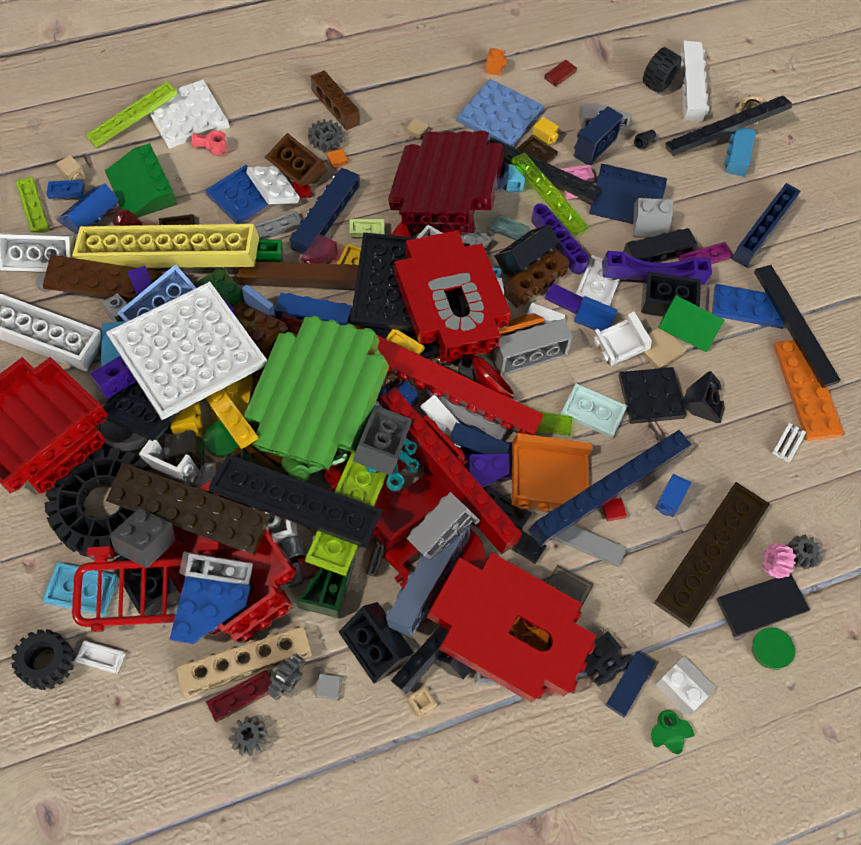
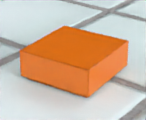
[327,148,348,168]

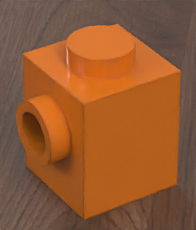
[485,48,507,76]

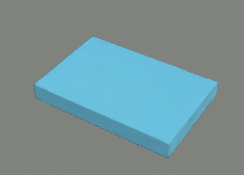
[42,562,118,616]

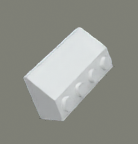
[0,232,76,272]

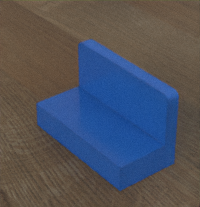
[574,296,618,332]

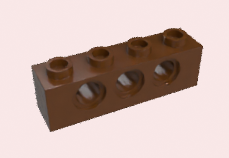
[311,70,360,131]
[503,248,569,308]

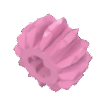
[762,543,796,578]

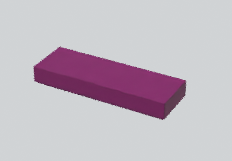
[678,242,733,264]

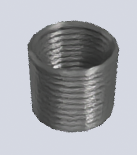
[279,536,306,563]

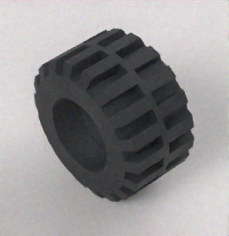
[643,47,682,93]
[11,629,75,690]

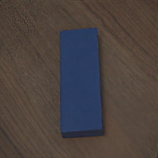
[449,422,510,454]
[605,651,656,718]

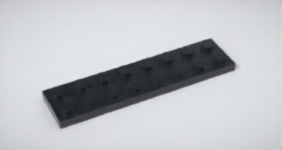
[209,454,382,549]

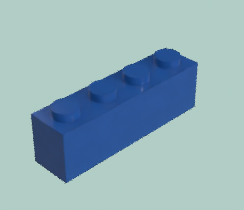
[275,292,352,326]

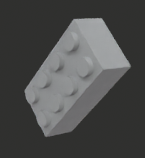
[492,319,573,376]

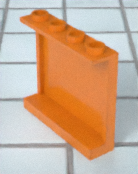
[512,433,592,512]

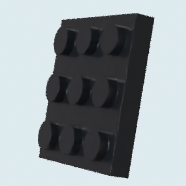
[618,367,687,424]

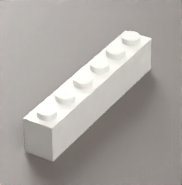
[680,41,709,122]

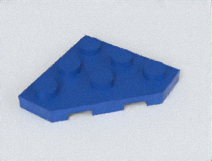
[169,576,251,645]

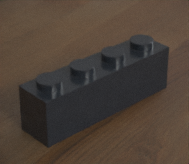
[623,228,698,263]

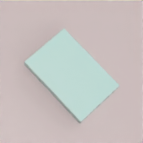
[561,383,627,438]

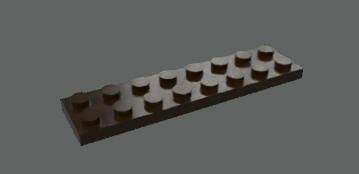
[106,463,271,555]
[654,482,770,628]

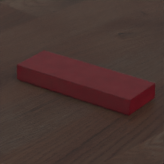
[206,670,272,722]

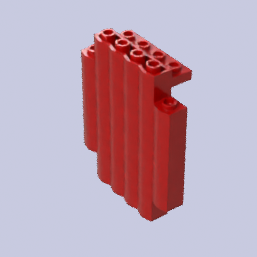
[0,357,108,494]

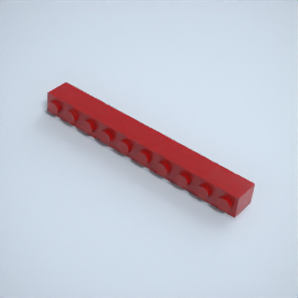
[376,335,544,435]
[379,387,522,555]

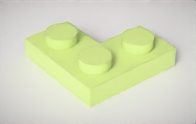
[349,219,384,237]

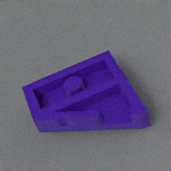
[469,454,509,488]

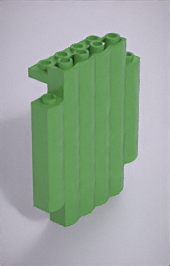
[244,316,389,470]

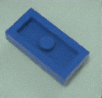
[46,180,85,199]

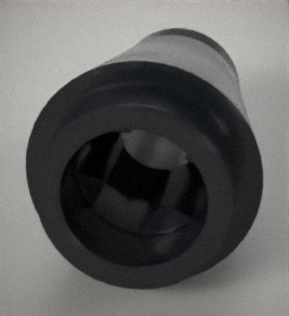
[634,129,656,149]

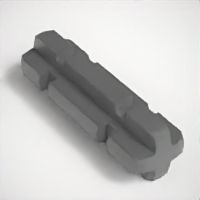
[366,538,385,577]

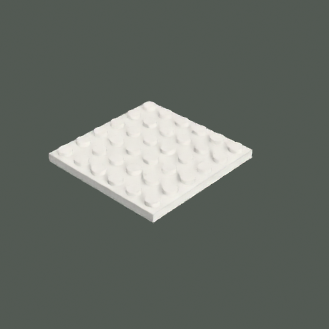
[106,282,267,420]

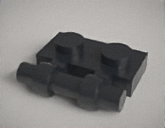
[584,631,631,687]

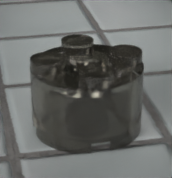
[163,430,205,471]

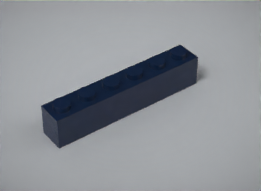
[290,167,360,258]
[732,183,801,267]

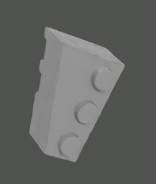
[407,492,480,560]

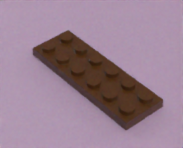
[43,255,162,301]

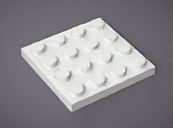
[149,80,229,149]

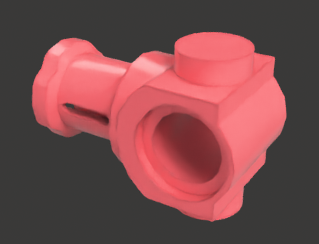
[192,130,227,156]

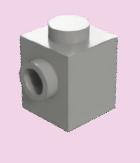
[102,293,127,323]

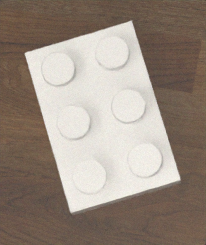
[246,166,300,204]

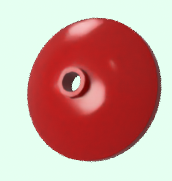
[473,355,515,399]

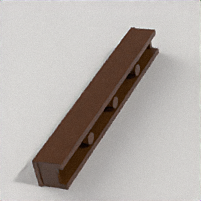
[237,262,358,289]

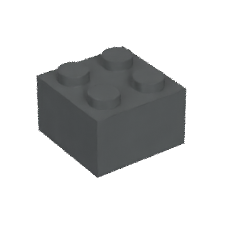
[110,508,176,568]

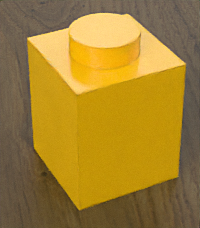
[532,117,559,145]

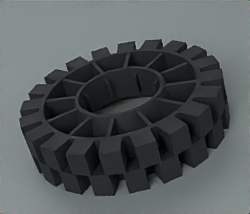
[45,448,154,557]

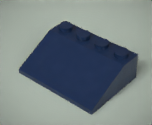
[589,163,667,224]

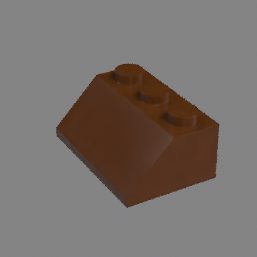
[265,133,328,187]

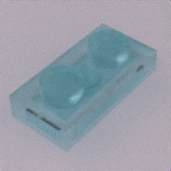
[491,214,530,240]

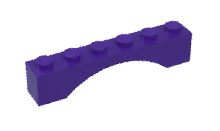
[602,251,712,285]

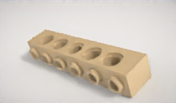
[176,626,312,698]

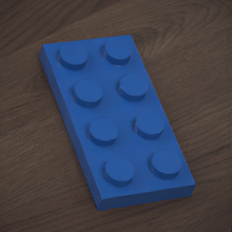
[712,284,785,329]

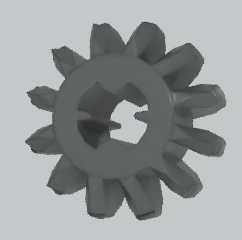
[788,534,823,570]
[229,716,268,756]

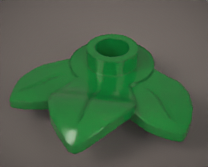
[651,710,694,755]

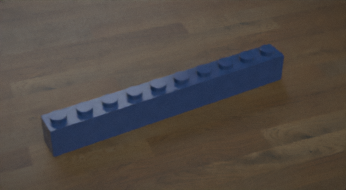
[528,430,691,547]

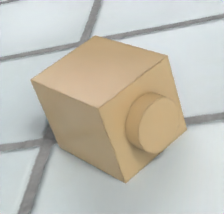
[56,155,86,180]

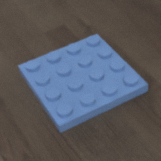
[456,79,544,147]

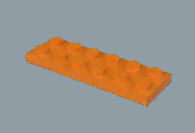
[773,340,844,441]

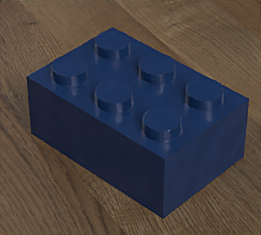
[573,106,624,165]

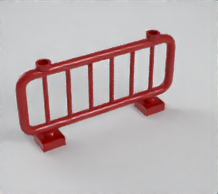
[72,541,228,632]

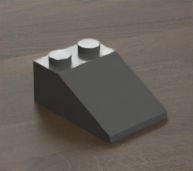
[353,405,412,476]

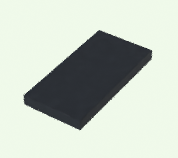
[716,573,810,637]

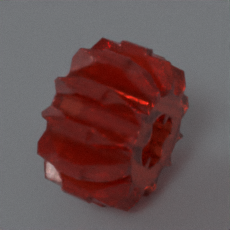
[112,209,143,226]

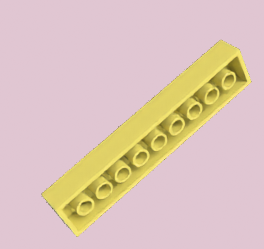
[72,224,259,268]

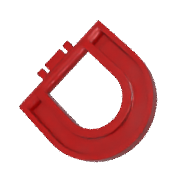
[384,529,486,608]

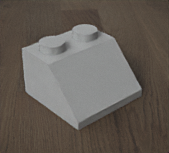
[633,198,673,238]

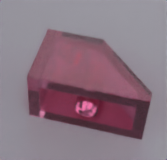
[301,234,338,264]

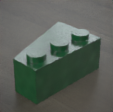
[296,555,356,618]

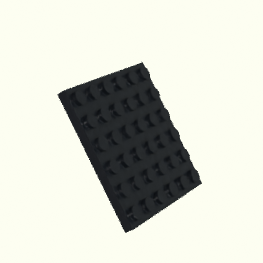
[350,232,470,332]

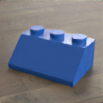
[56,183,119,234]

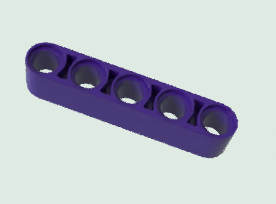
[531,203,589,274]

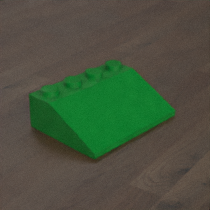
[105,143,177,221]

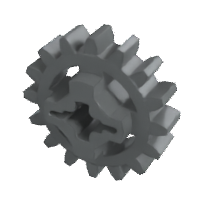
[308,119,344,151]
[267,654,305,700]

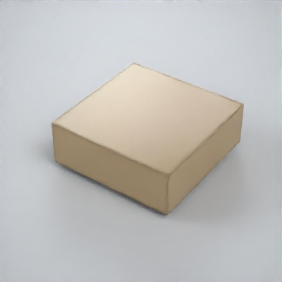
[406,119,429,139]
[407,686,437,717]

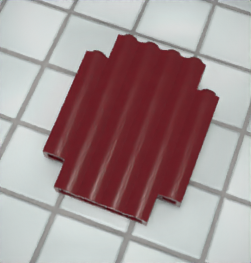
[388,130,504,233]

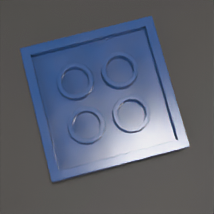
[205,165,270,224]

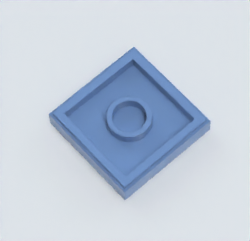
[242,285,276,318]

